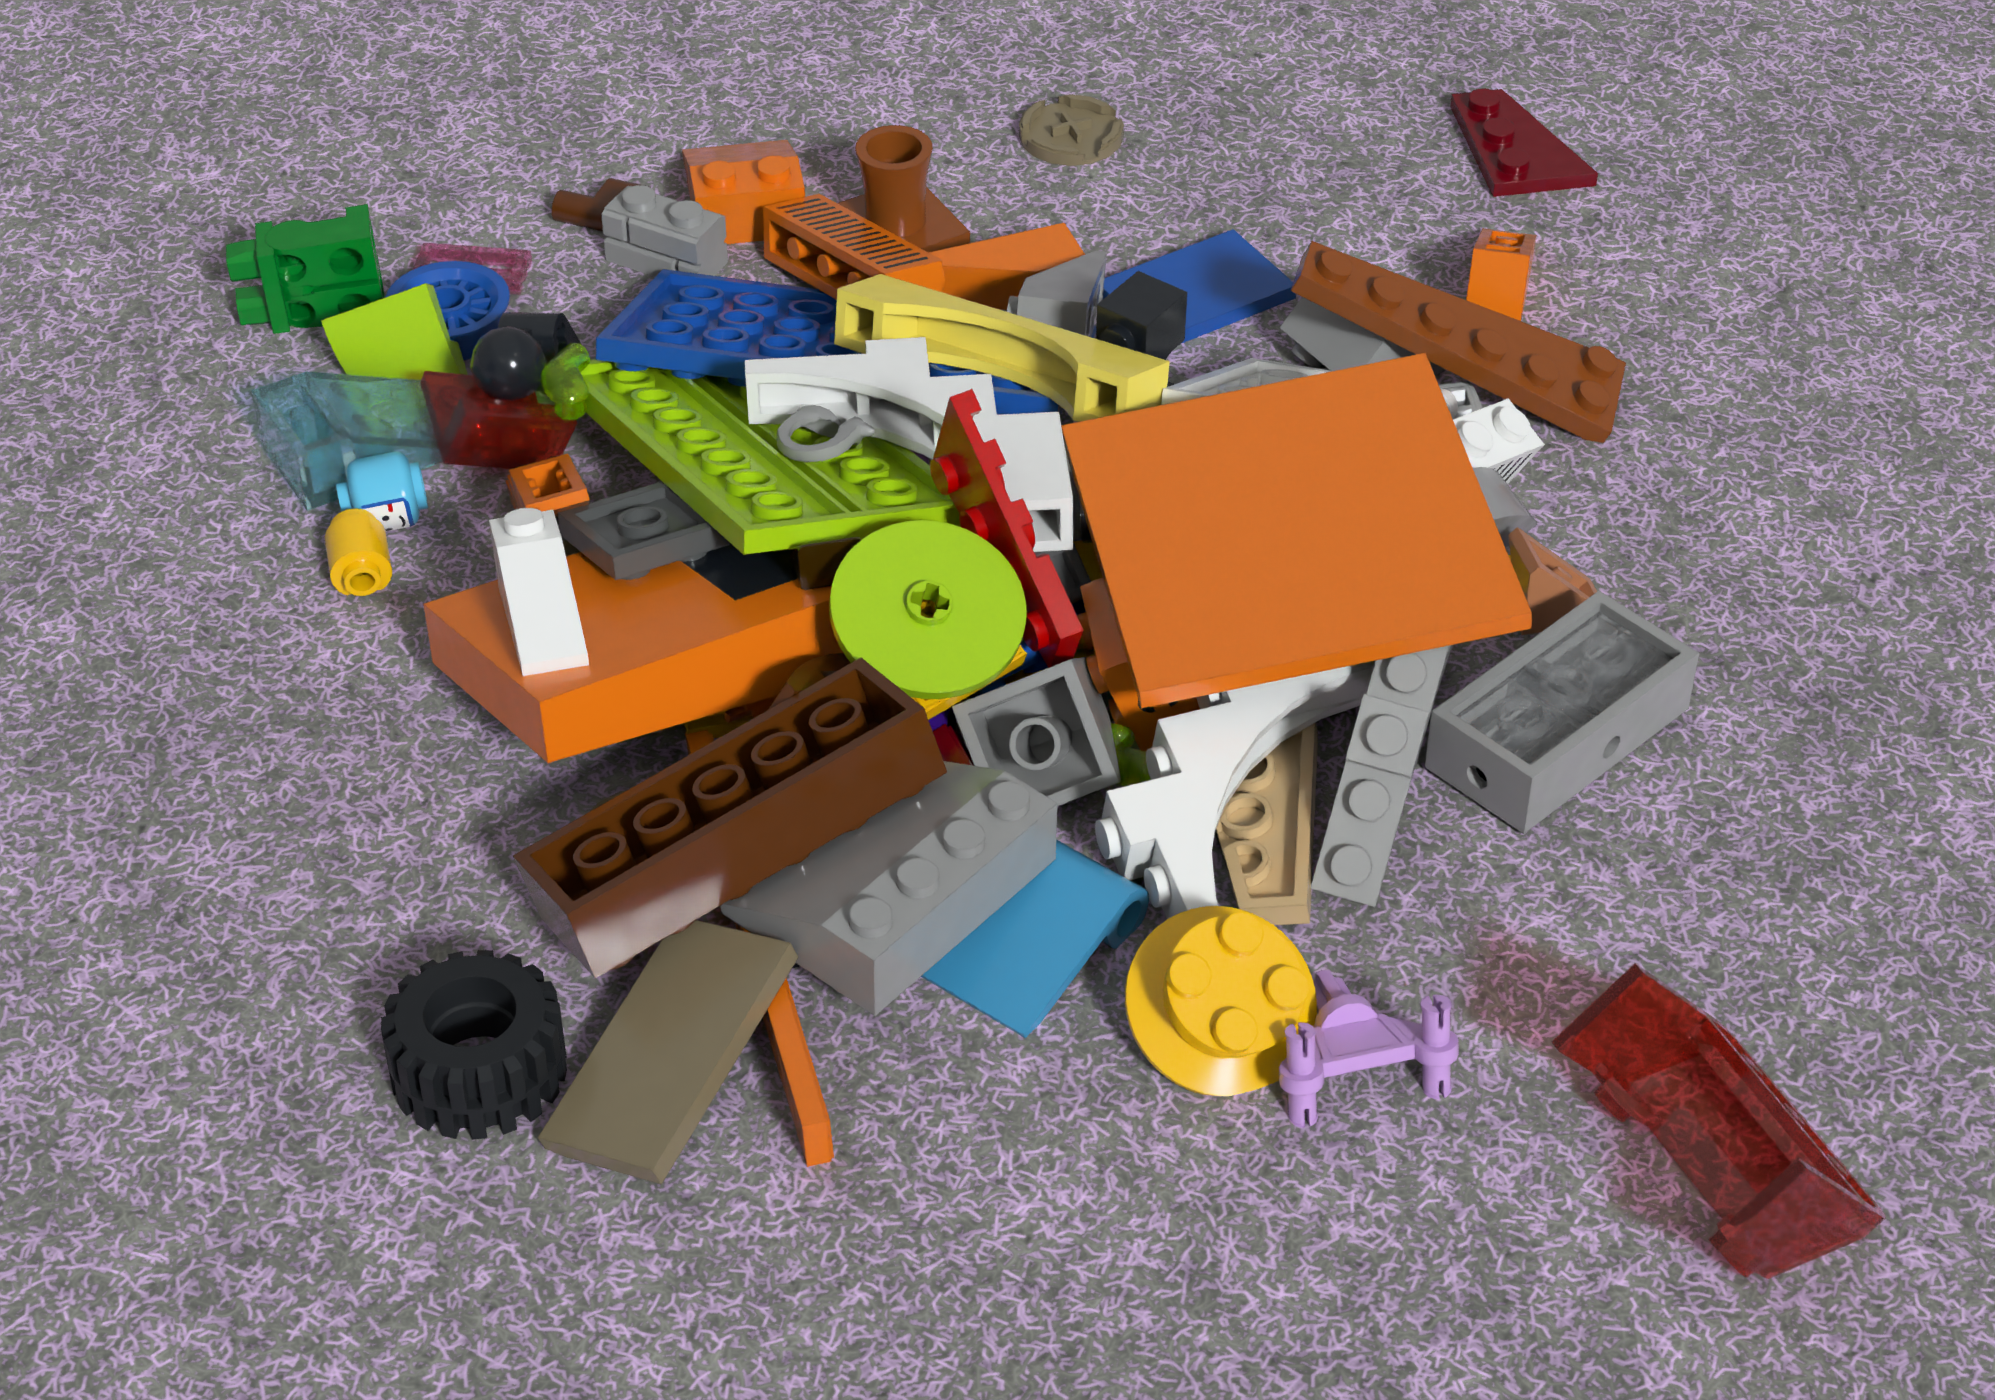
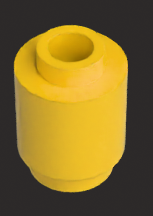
[325,508,392,596]

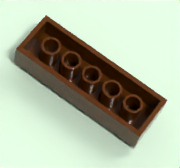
[513,657,947,979]

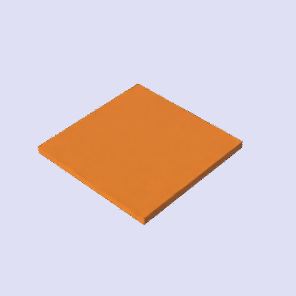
[1061,353,1532,708]

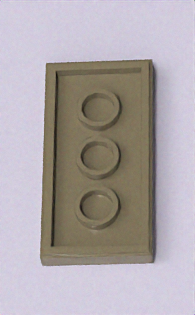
[538,920,798,1185]

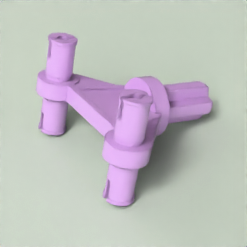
[1279,970,1459,1128]

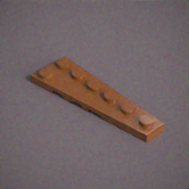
[1291,241,1626,443]

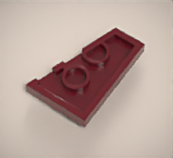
[1450,88,1598,197]

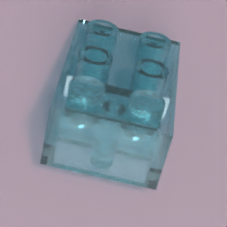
[251,372,471,511]

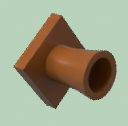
[838,125,970,252]

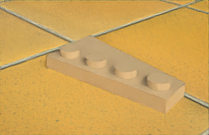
[1216,722,1318,925]

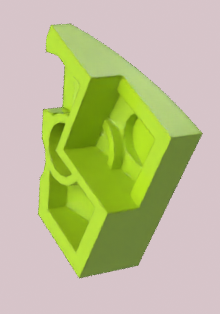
[321,283,472,394]

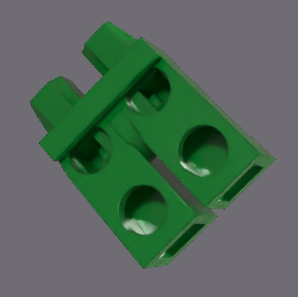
[226,204,385,334]

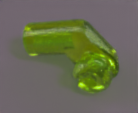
[541,343,590,420]

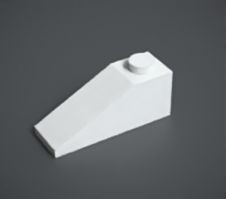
[489,508,589,676]

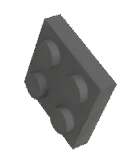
[558,481,730,580]

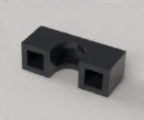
[1096,271,1187,387]

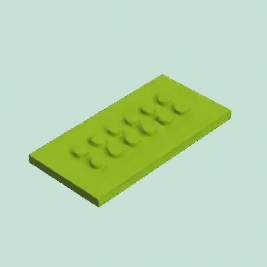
[555,359,961,555]

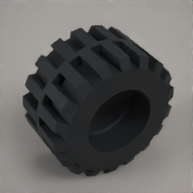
[381,950,567,1140]

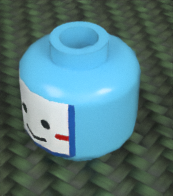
[336,451,428,532]

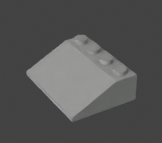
[721,761,1058,1016]

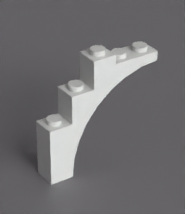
[745,337,1073,552]
[1095,661,1375,919]

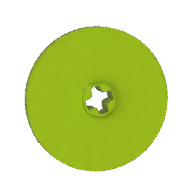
[829,520,1027,699]

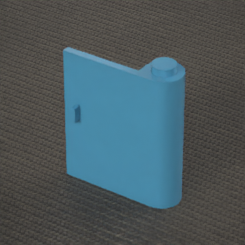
[921,840,1149,1038]

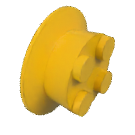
[1125,906,1317,1096]

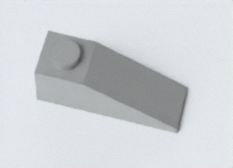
[1007,251,1107,337]

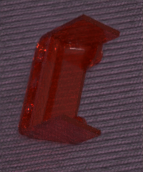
[1552,963,1886,1279]

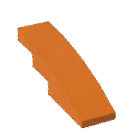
[505,453,590,517]

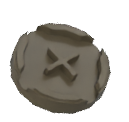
[1019,94,1124,166]

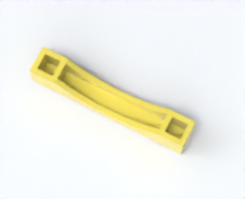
[834,274,1170,422]

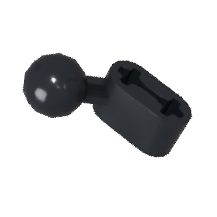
[470,312,585,402]

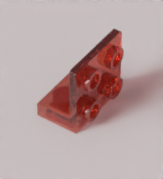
[420,371,577,469]

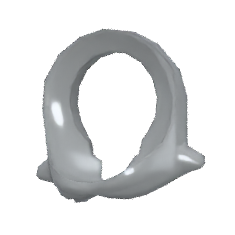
[777,405,875,462]

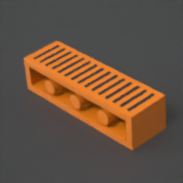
[763,194,945,300]

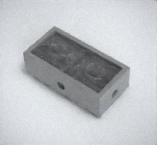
[1425,591,1699,834]

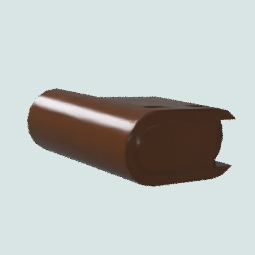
[552,178,651,232]

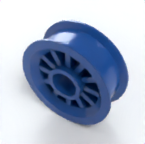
[385,261,510,361]

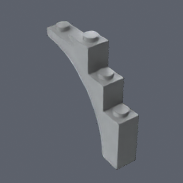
[1311,645,1453,907]

